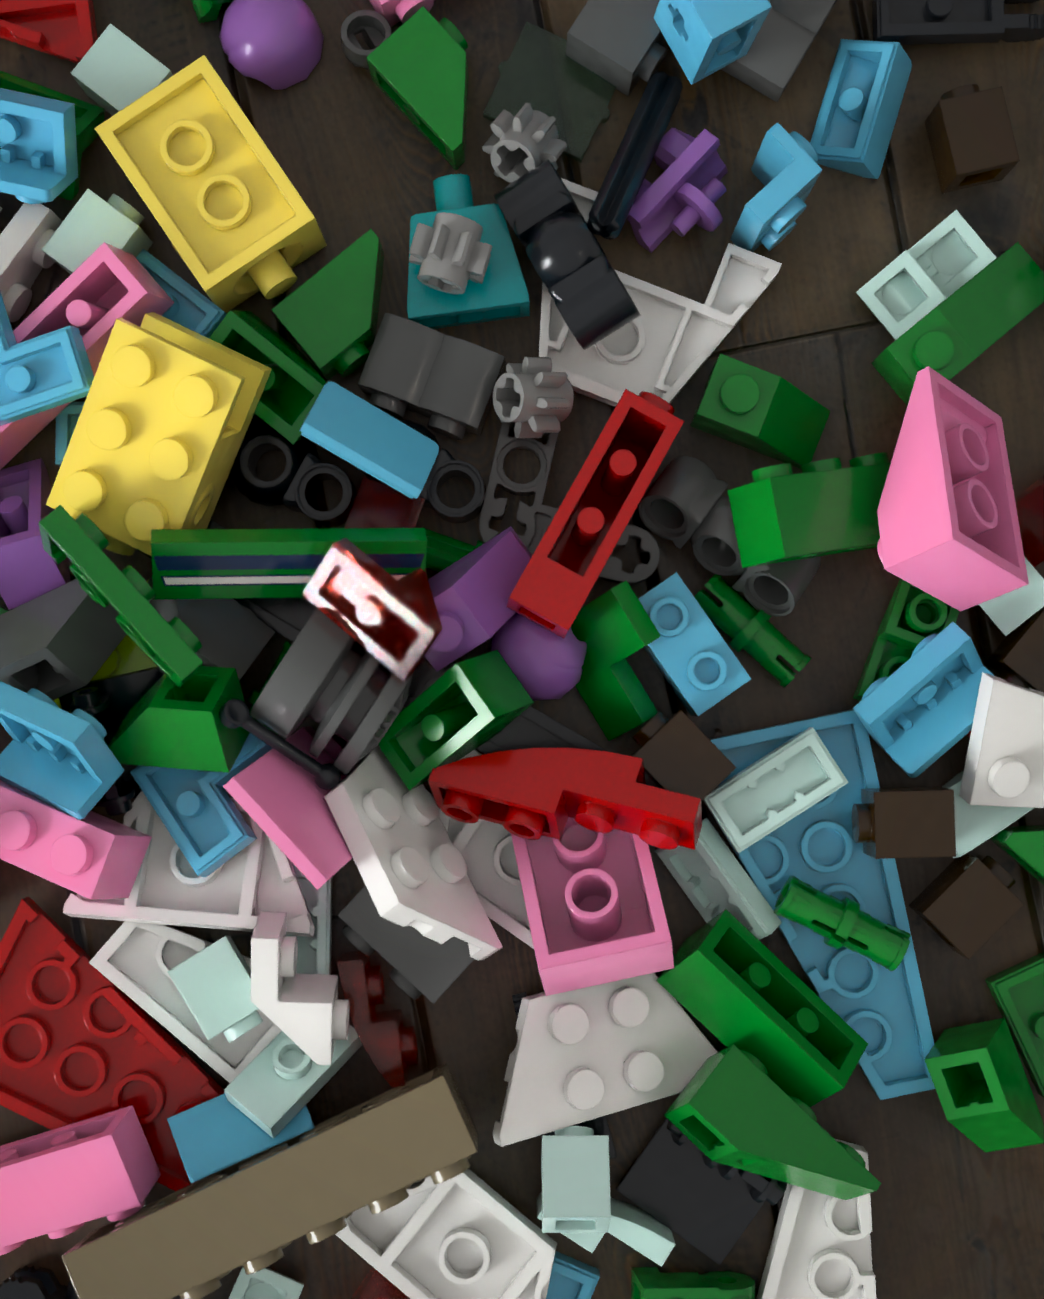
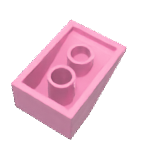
[877,366,1029,612]
[223,726,353,890]
[511,817,674,996]

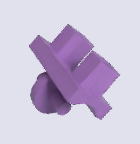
[627,128,728,253]

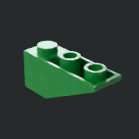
[664,1044,882,1200]

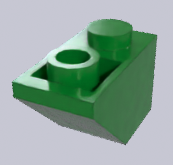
[108,666,250,773]
[925,1017,1044,1153]

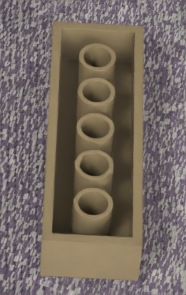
[61,1063,479,1299]

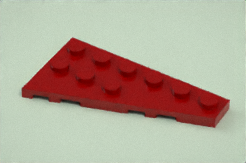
[0,896,224,1191]

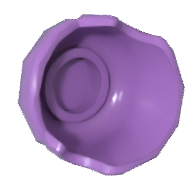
[219,0,324,90]
[491,613,587,701]

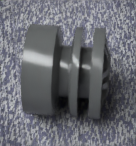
[249,597,421,776]

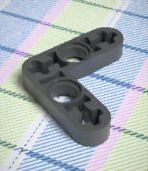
[479,422,660,585]

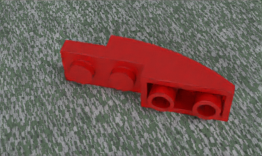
[428,748,702,850]

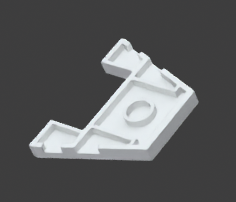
[539,178,782,407]

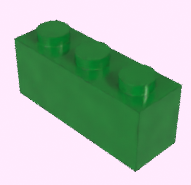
[727,452,891,569]
[656,909,868,1107]

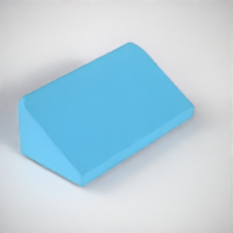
[810,39,912,179]
[300,381,439,499]
[167,1093,315,1183]

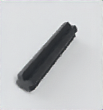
[587,71,683,240]

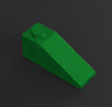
[871,242,1044,406]

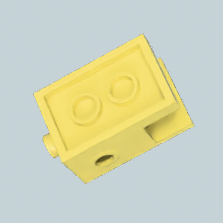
[94,55,327,313]
[46,312,272,556]

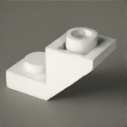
[251,911,350,1065]

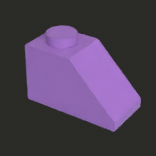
[0,458,70,609]
[398,526,532,672]

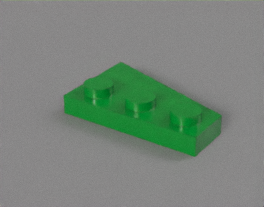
[38,505,203,688]

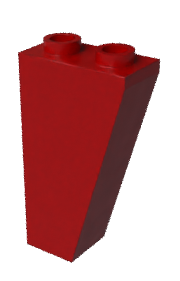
[507,389,684,639]

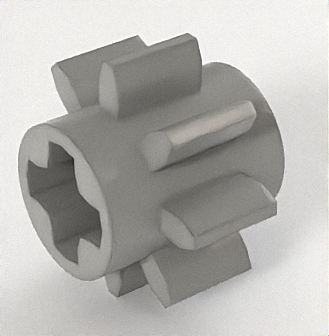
[482,103,567,183]
[409,212,492,294]
[493,357,574,438]

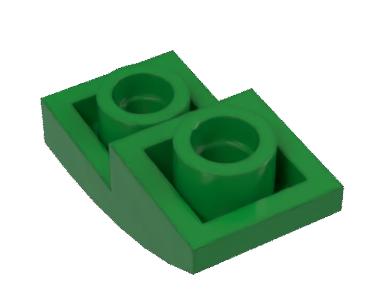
[853,578,959,701]

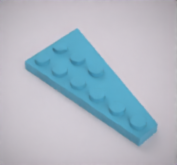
[709,709,935,1100]

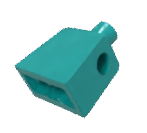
[407,174,530,329]

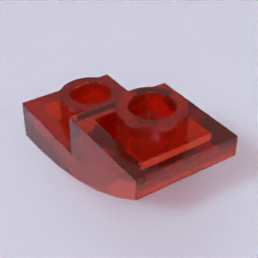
[337,951,418,1087]

